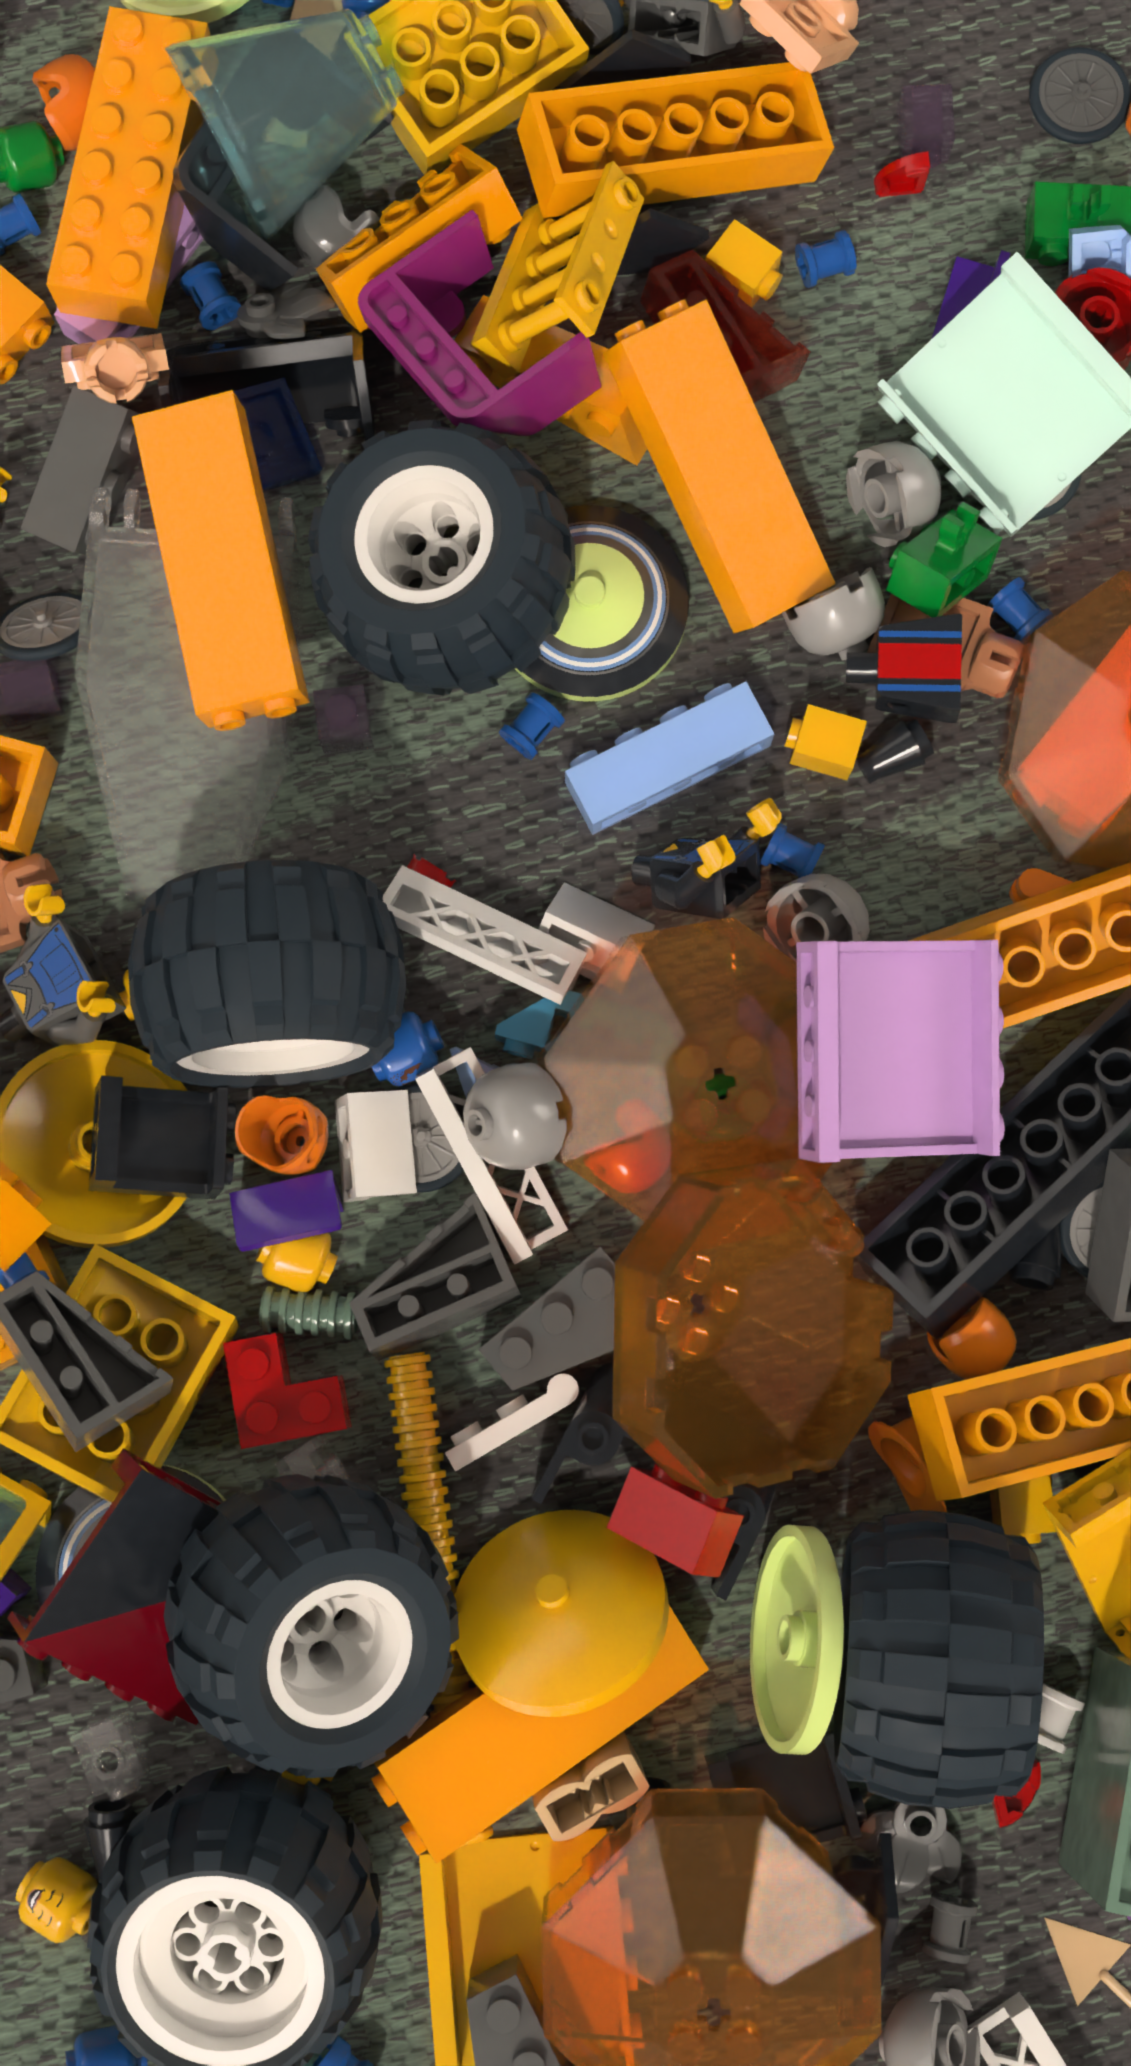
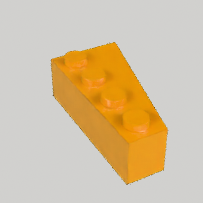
[316,144,523,333]
[454,295,647,466]

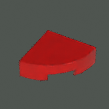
[874,151,931,197]
[992,1759,1041,1828]

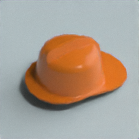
[868,1415,947,1512]

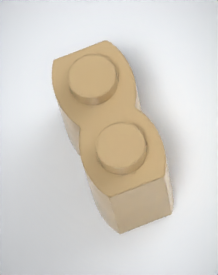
[532,1731,650,1841]

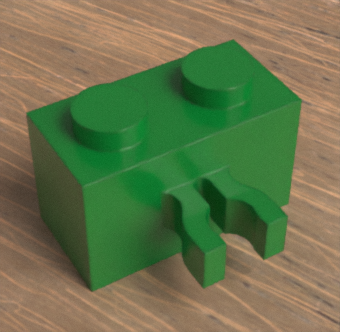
[1025,181,1131,266]
[886,502,1002,618]

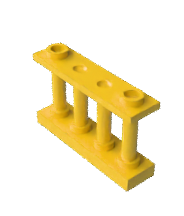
[471,160,645,380]

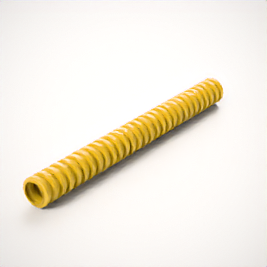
[384,1352,494,1845]

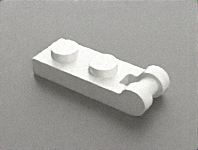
[445,1373,579,1472]

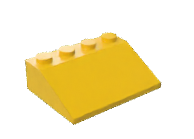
[342,0,589,175]
[0,1244,239,1503]

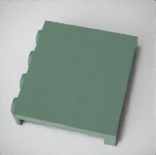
[1058,1647,1131,1917]

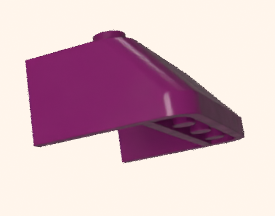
[358,210,601,436]

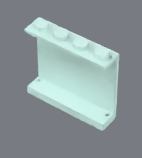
[877,252,1131,537]

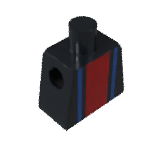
[846,614,962,723]

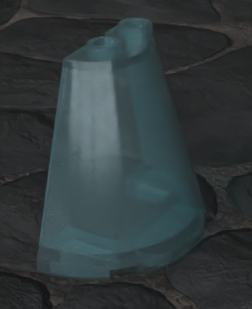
[164,9,405,241]

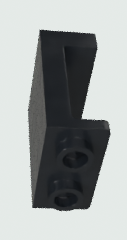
[88,1075,236,1199]
[704,1725,867,1875]

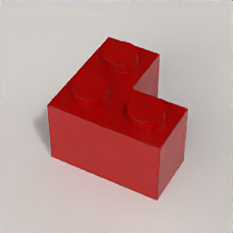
[223,1333,352,1449]
[607,1463,744,1577]

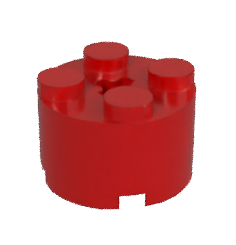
[1055,267,1131,371]

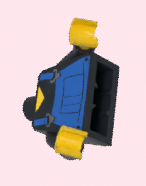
[631,798,782,919]

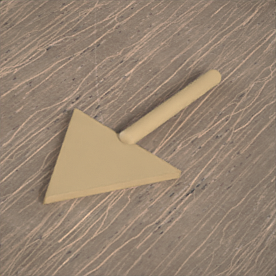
[1044,1917,1131,2008]

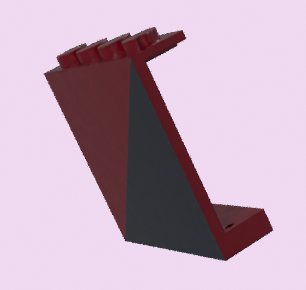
[8,1448,222,1725]

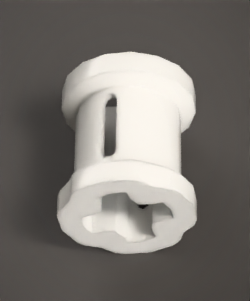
[1038,1683,1085,1754]

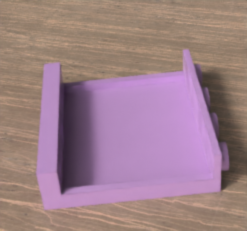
[796,940,1005,1163]

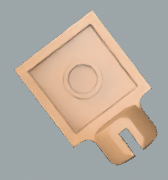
[739,0,859,74]
[61,333,169,404]

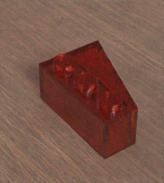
[640,250,811,403]

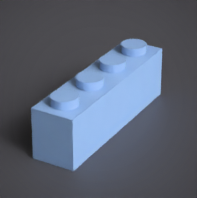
[565,682,774,835]

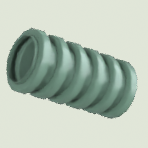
[259,1285,358,1339]

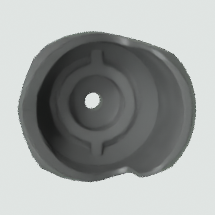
[293,185,381,269]

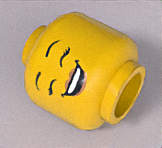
[16,1857,98,1943]

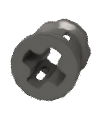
[921,1892,978,1964]

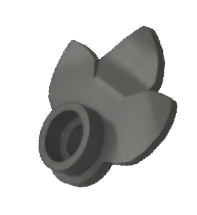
[237,282,335,339]
[855,1802,962,1893]

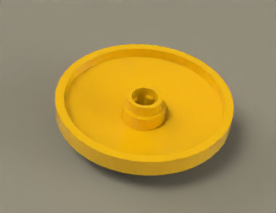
[0,1040,187,1248]
[455,1510,669,1717]

